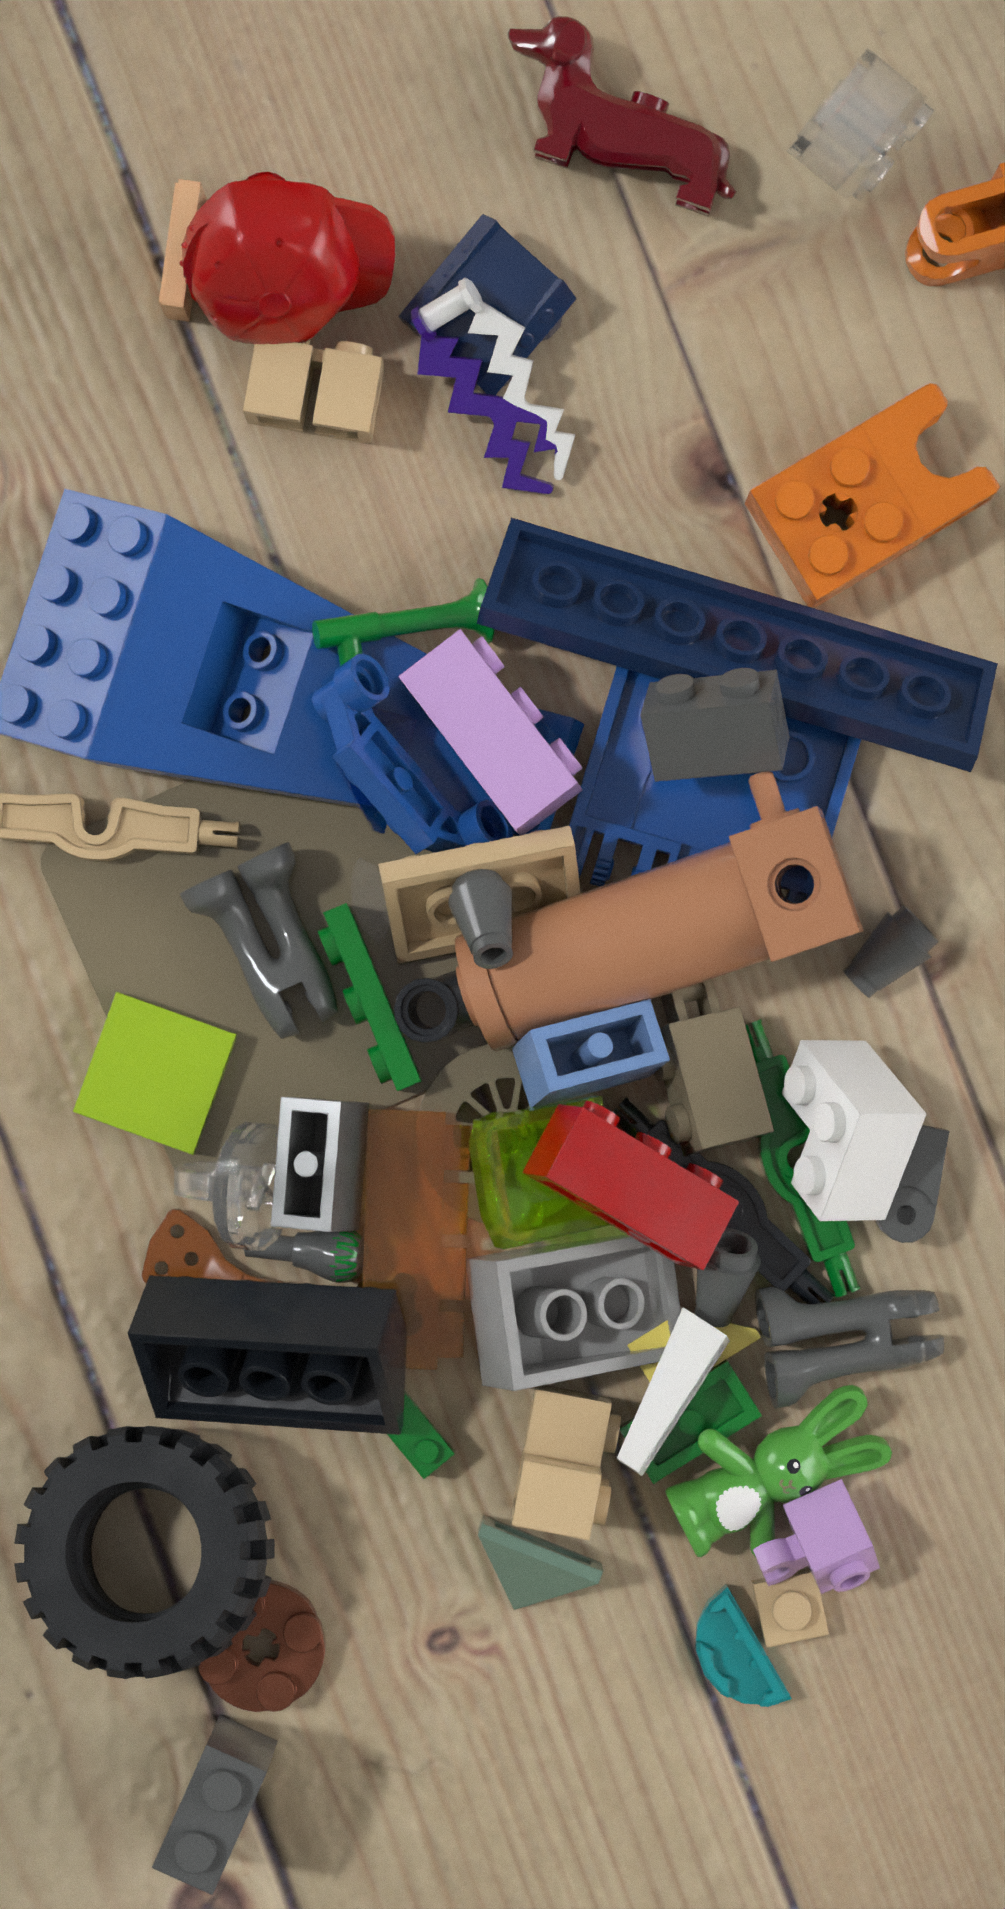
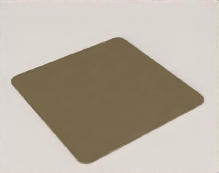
[41,780,487,1189]

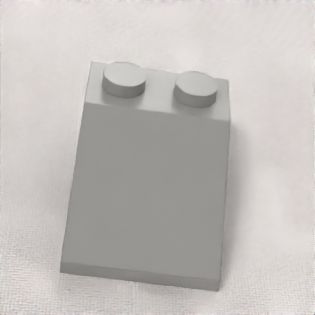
[465,1235,681,1391]

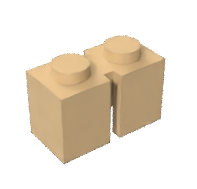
[243,340,385,444]

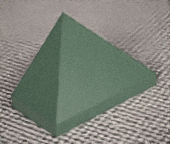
[478,1515,603,1610]

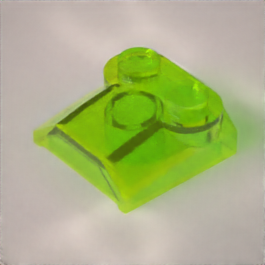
[469,1095,610,1249]

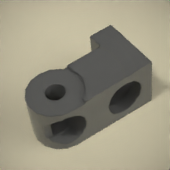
[875,1125,949,1243]

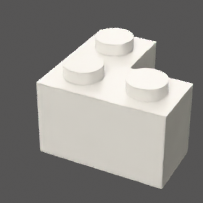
[782,1040,926,1221]

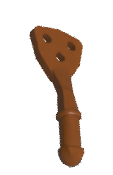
[142,1209,284,1283]

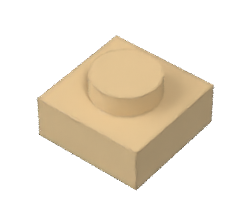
[752,1569,829,1648]

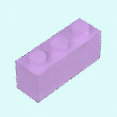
[398,629,583,835]

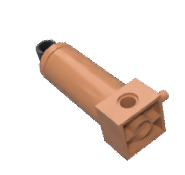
[394,771,863,1052]

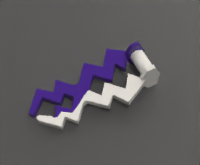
[411,278,575,494]

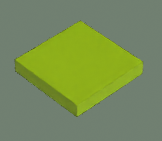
[73,992,238,1155]

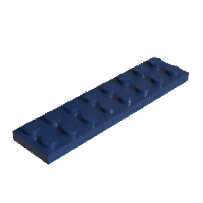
[476,517,998,772]

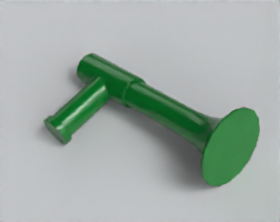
[312,578,495,666]

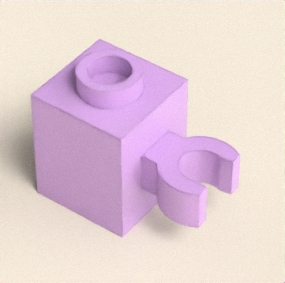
[753,1479,880,1594]

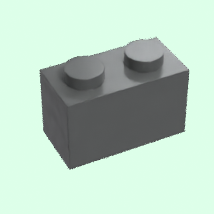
[640,668,790,782]
[271,1097,369,1232]

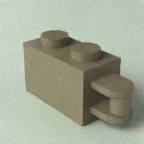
[654,979,774,1157]

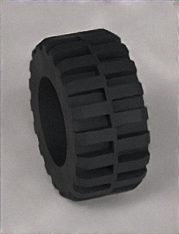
[14,1426,275,1679]

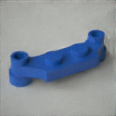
[312,654,513,854]

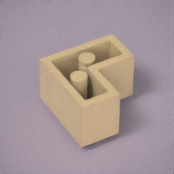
[511,1385,621,1541]

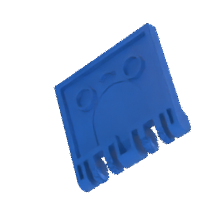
[569,666,861,904]

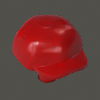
[179,172,395,344]

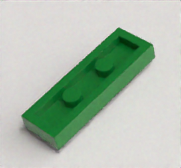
[318,903,422,1091]

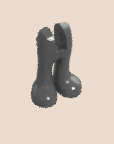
[180,842,338,1039]
[755,1287,944,1409]

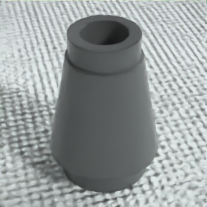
[448,869,513,969]
[843,905,939,998]
[695,1228,761,1327]

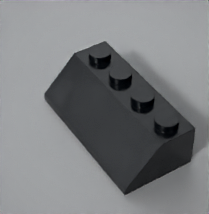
[127,1275,407,1435]

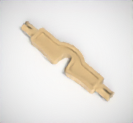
[0,793,240,862]

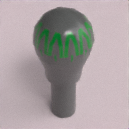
[244,1231,369,1283]

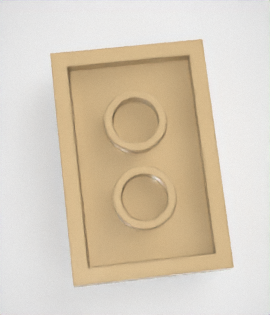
[378,826,581,964]

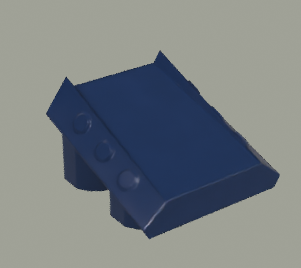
[398,214,577,395]

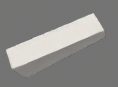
[617,1307,730,1476]

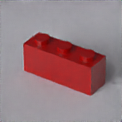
[522,1100,739,1270]

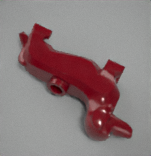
[507,16,736,217]

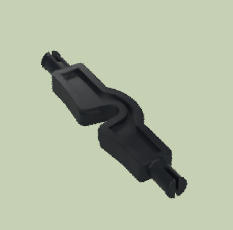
[612,1097,835,1304]

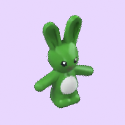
[665,1385,892,1557]

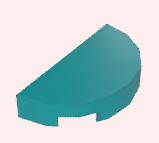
[695,1584,792,1707]

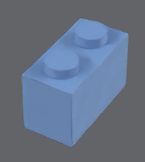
[512,999,670,1109]

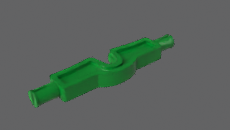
[745,1019,861,1298]

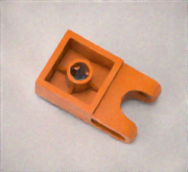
[905,162,1005,286]
[745,383,1000,608]

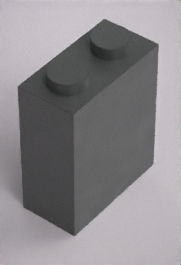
[152,1715,278,1895]

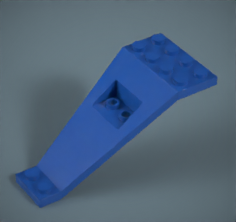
[0,489,584,836]

